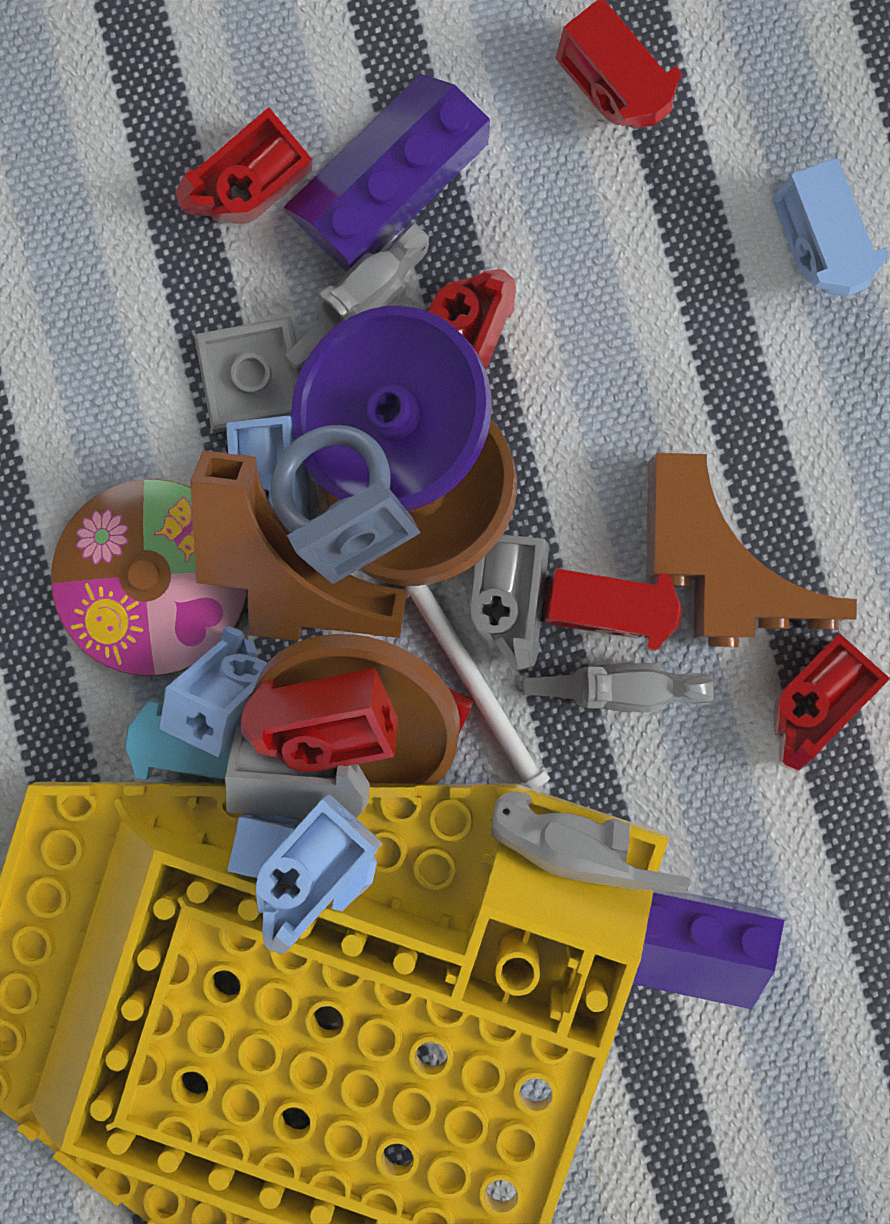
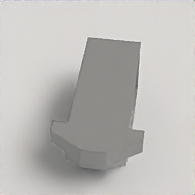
[470,535,550,670]
[225,724,370,819]

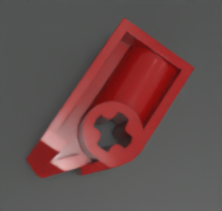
[555,0,682,129]
[175,107,312,224]
[428,269,516,370]
[541,568,682,651]
[774,633,890,772]
[240,668,398,772]

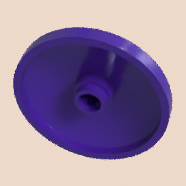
[291,306,492,511]

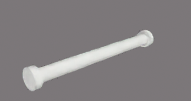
[402,584,550,790]

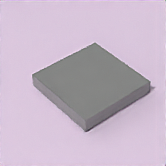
[194,316,301,433]

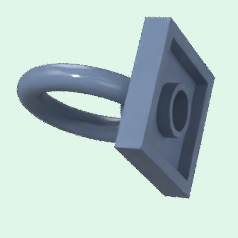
[271,425,420,584]

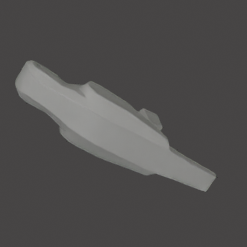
[284,223,429,370]
[523,663,714,713]
[492,791,690,893]

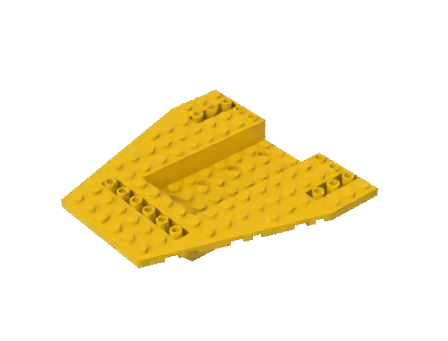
[0,782,669,1224]

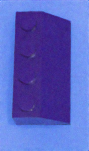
[283,73,490,273]
[633,891,785,1009]

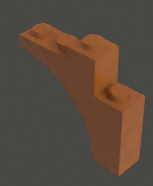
[190,451,406,641]
[646,453,857,648]

